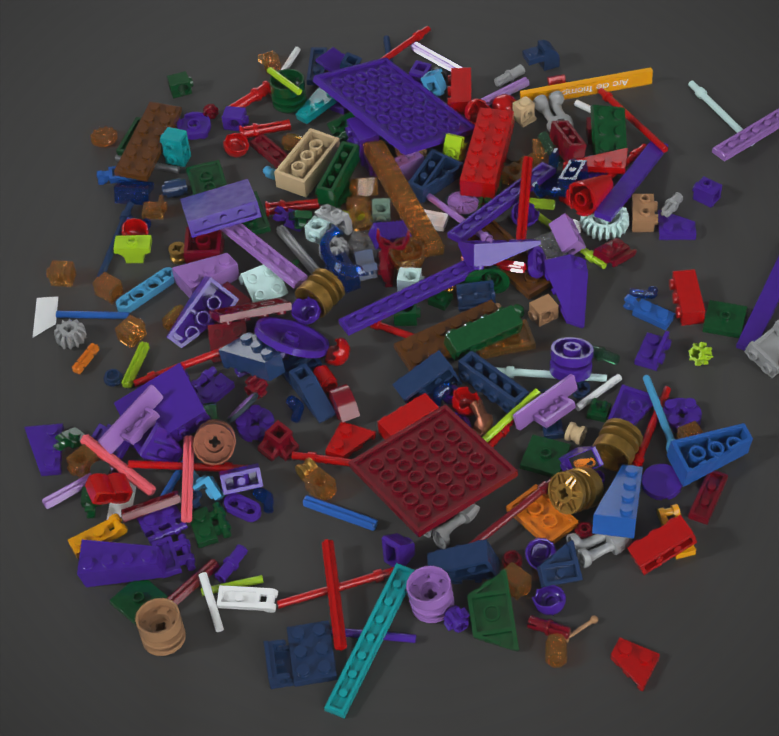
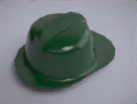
[465,265,510,294]

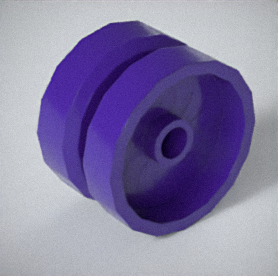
[549,337,594,382]

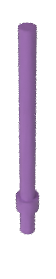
[426,193,494,243]

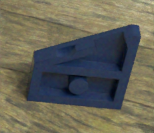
[537,540,583,588]

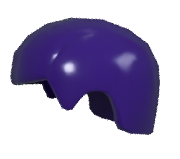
[511,202,540,227]
[290,297,321,325]
[525,537,556,570]
[532,585,566,615]

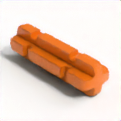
[72,343,99,375]

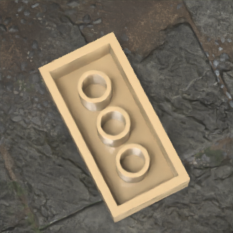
[274,128,340,197]

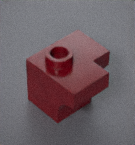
[257,420,299,462]

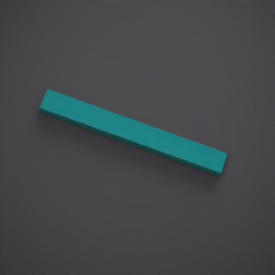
[324,563,415,719]

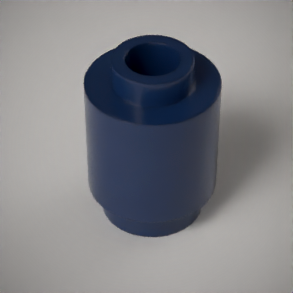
[161,178,188,198]

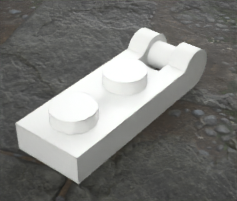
[217,585,278,613]

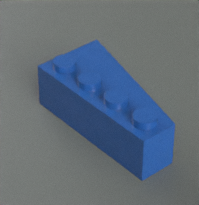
[667,423,753,487]
[592,465,643,538]

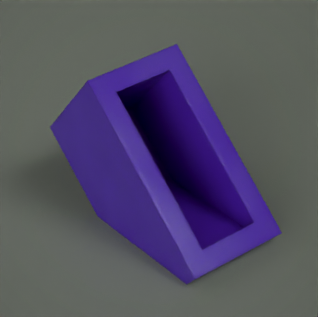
[381,533,415,567]

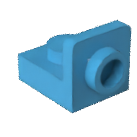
[193,475,225,501]

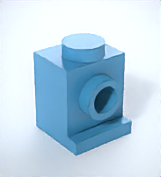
[420,68,448,97]

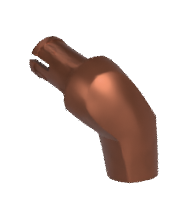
[470,400,493,437]

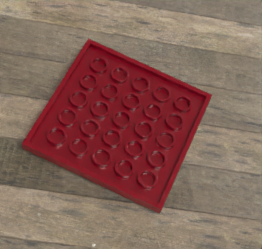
[349,404,518,537]

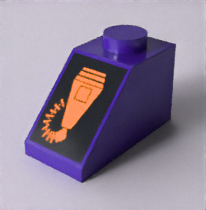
[559,446,604,471]

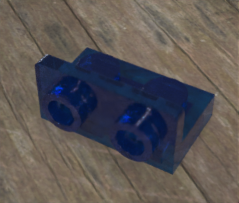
[114,180,154,205]

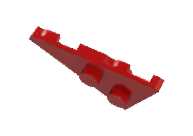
[563,148,628,174]

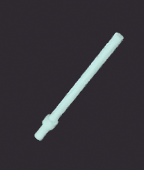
[688,80,754,146]
[495,366,607,382]

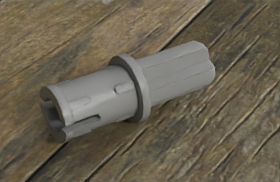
[494,64,525,87]
[661,192,683,217]

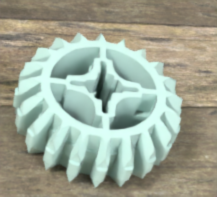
[580,207,629,241]

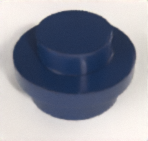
[104,369,123,387]

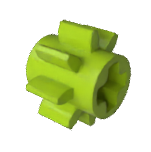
[688,342,713,366]

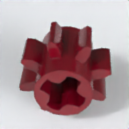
[244,375,268,399]

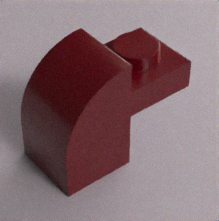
[326,384,360,423]

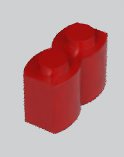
[85,472,133,505]

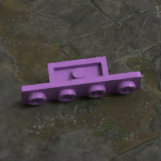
[513,374,577,430]
[98,385,164,454]

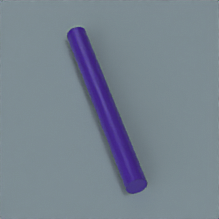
[331,627,416,643]

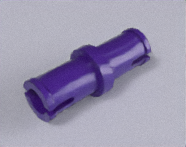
[214,544,248,583]

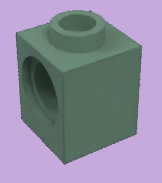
[372,198,391,223]

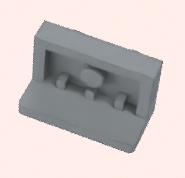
[314,204,354,235]

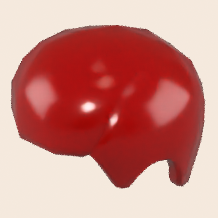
[492,94,517,111]
[464,98,491,125]
[223,133,249,158]
[122,218,149,236]
[325,337,350,366]
[452,386,481,416]

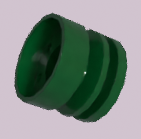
[269,69,307,113]

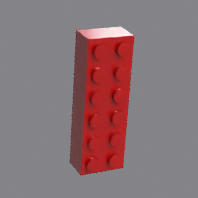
[460,108,514,199]

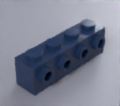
[458,350,528,413]

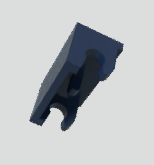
[456,280,496,312]
[264,640,294,689]

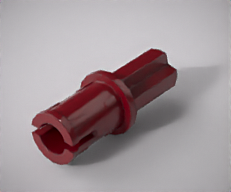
[527,615,571,639]

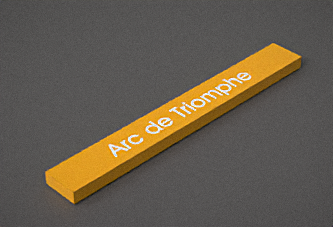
[520,67,653,101]

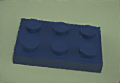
[287,620,338,687]

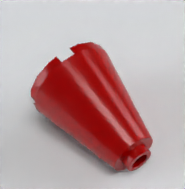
[566,175,613,216]

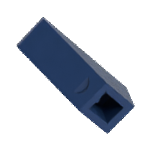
[289,363,336,424]

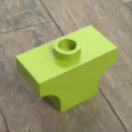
[443,133,468,162]
[113,235,152,263]

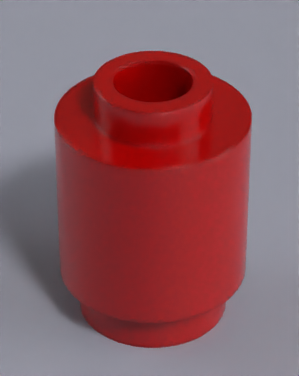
[313,365,338,393]

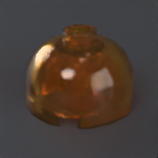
[389,237,426,270]

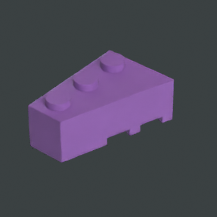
[172,253,240,298]

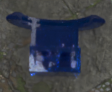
[531,148,589,198]
[320,226,366,294]

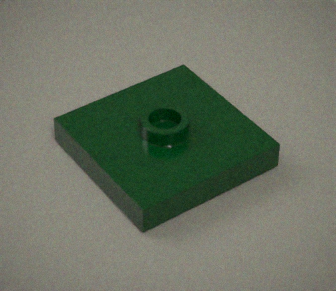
[702,300,747,338]
[520,434,571,477]
[109,580,168,626]

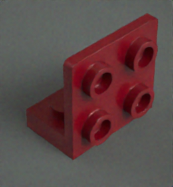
[208,321,248,363]

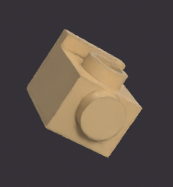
[513,96,537,127]

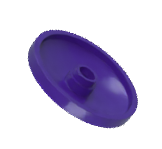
[254,317,329,358]

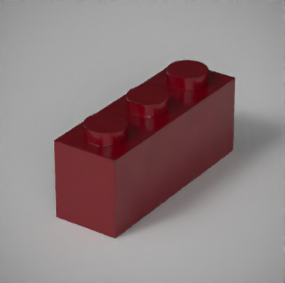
[549,120,587,162]

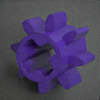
[443,606,470,633]

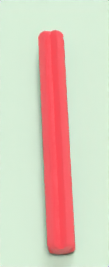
[80,434,156,496]
[181,435,194,523]

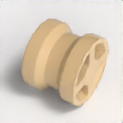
[564,422,587,446]

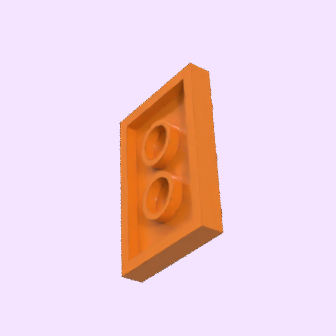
[506,484,579,544]

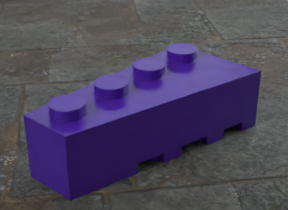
[77,539,166,587]

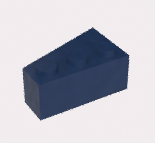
[406,149,463,204]
[219,332,286,381]
[392,350,463,404]
[427,539,501,584]

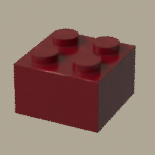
[183,227,225,264]

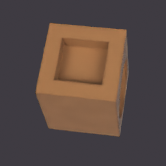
[528,294,559,327]

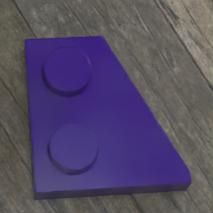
[139,422,183,462]

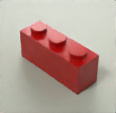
[448,67,472,114]
[669,269,705,326]
[377,393,439,440]
[627,515,697,575]

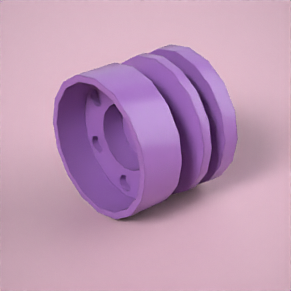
[406,566,455,623]

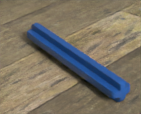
[303,495,378,531]

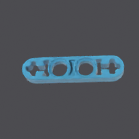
[116,267,175,313]

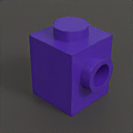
[692,176,722,208]

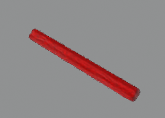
[516,156,533,239]
[322,539,347,651]

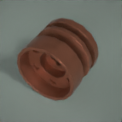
[193,419,236,465]

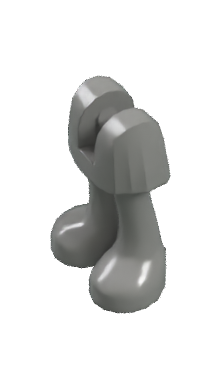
[533,91,574,132]
[424,503,480,549]
[566,533,632,568]

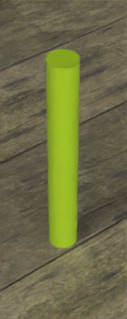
[267,67,302,95]
[201,575,264,596]

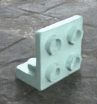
[238,265,288,302]

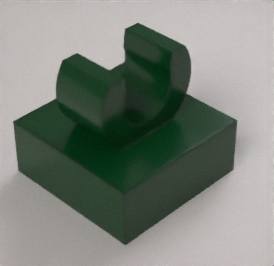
[289,210,312,229]
[587,398,611,423]

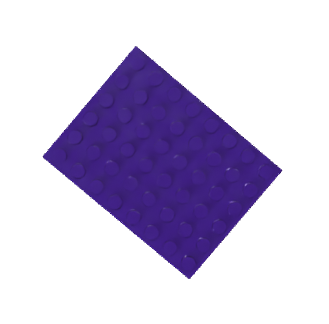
[313,57,475,155]

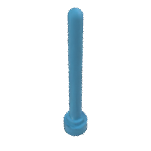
[643,375,676,452]

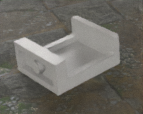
[744,320,779,378]

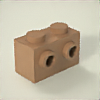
[631,194,658,232]

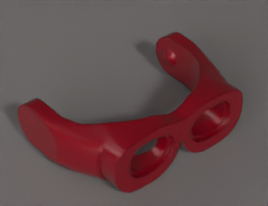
[376,228,410,250]

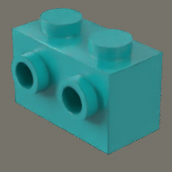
[160,127,191,167]

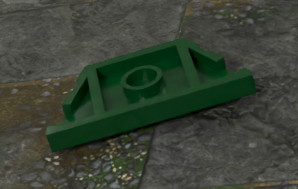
[467,569,520,652]

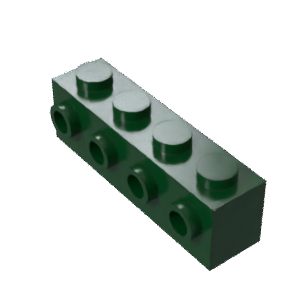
[315,141,360,207]
[444,305,523,361]

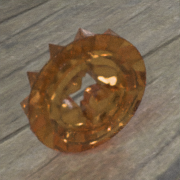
[90,126,118,147]

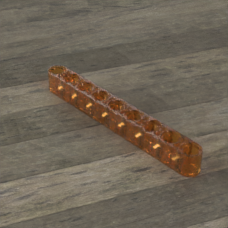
[364,140,444,258]

